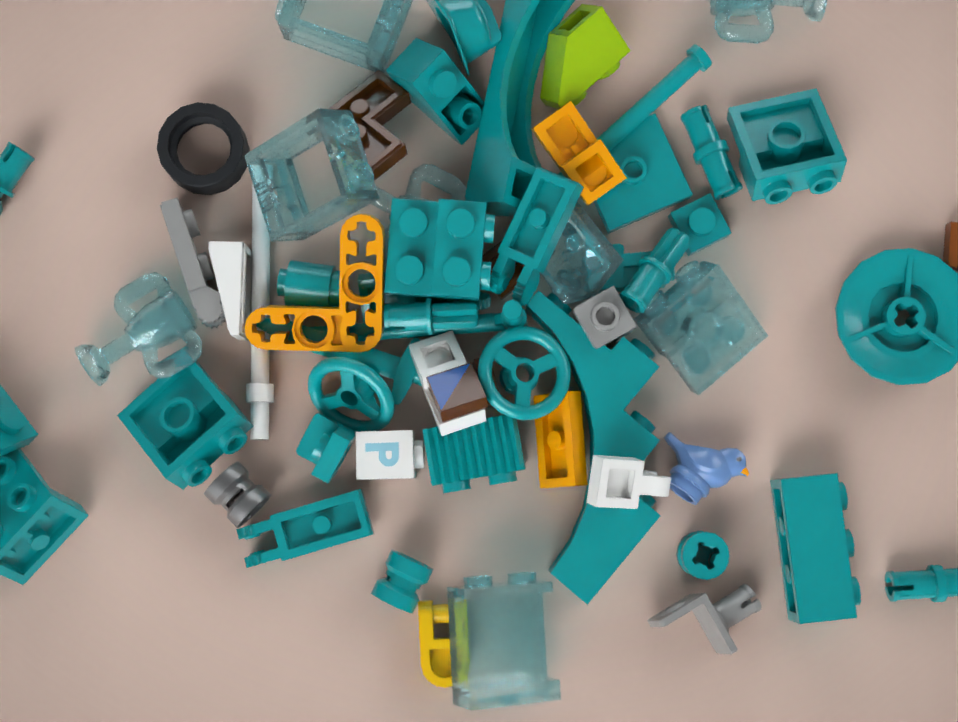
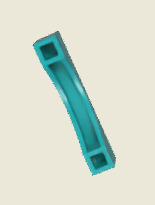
[464,0,575,216]

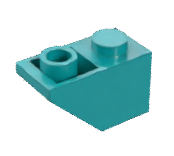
[385,38,484,145]

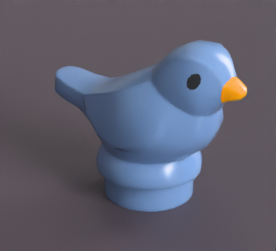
[664,432,749,505]

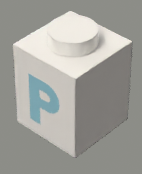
[356,430,424,480]

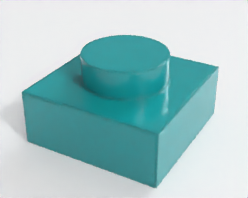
[668,193,732,256]

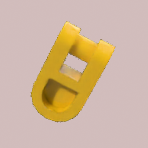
[418,598,469,688]

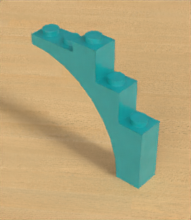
[525,290,661,605]

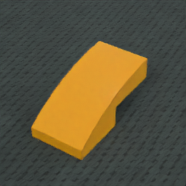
[531,101,627,205]

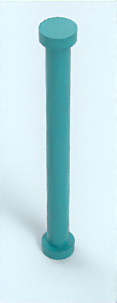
[558,44,712,178]

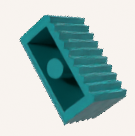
[422,415,525,494]

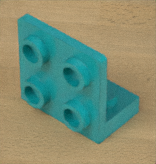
[0,449,89,585]

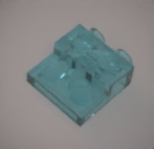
[633,261,768,395]

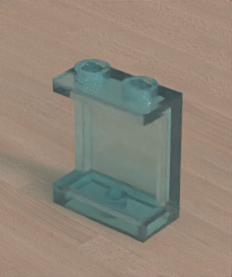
[447,572,561,711]

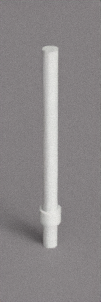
[246,166,274,440]

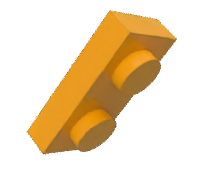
[533,391,588,489]

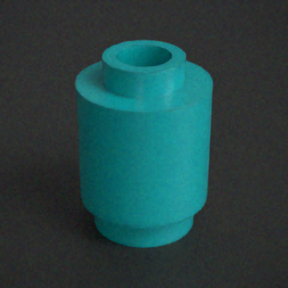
[277,260,340,307]

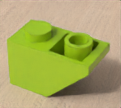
[540,4,631,109]

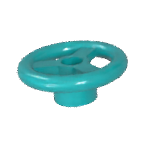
[478,326,571,420]
[308,357,395,432]

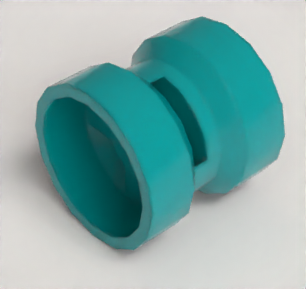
[371,550,434,613]

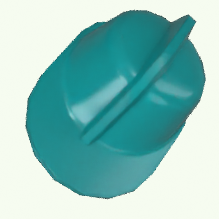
[426,0,502,76]

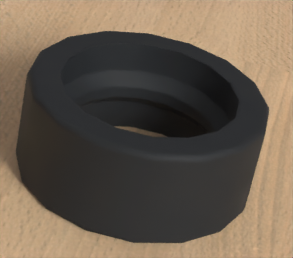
[157,102,250,195]

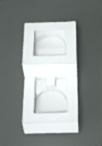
[408,331,487,436]

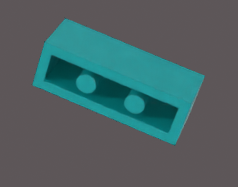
[770,473,861,624]

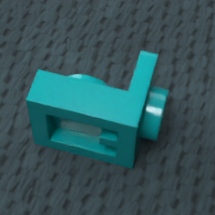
[296,413,356,483]

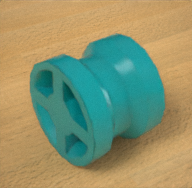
[676,531,730,580]

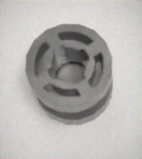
[204,462,271,528]

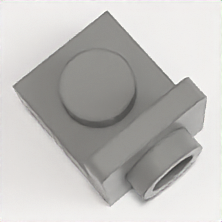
[573,285,637,349]

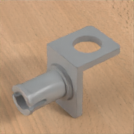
[647,584,761,655]

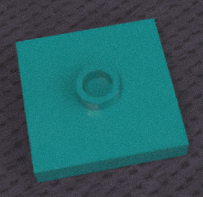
[594,113,693,234]

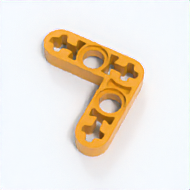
[245,214,385,352]

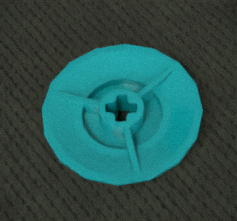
[835,248,958,385]

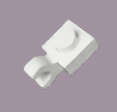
[586,455,671,509]

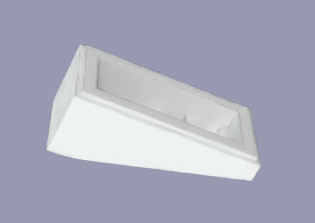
[208,241,252,341]

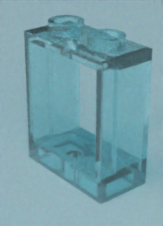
[275,0,413,74]
[244,108,380,242]

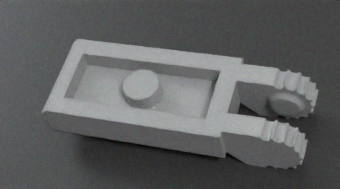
[160,198,225,329]

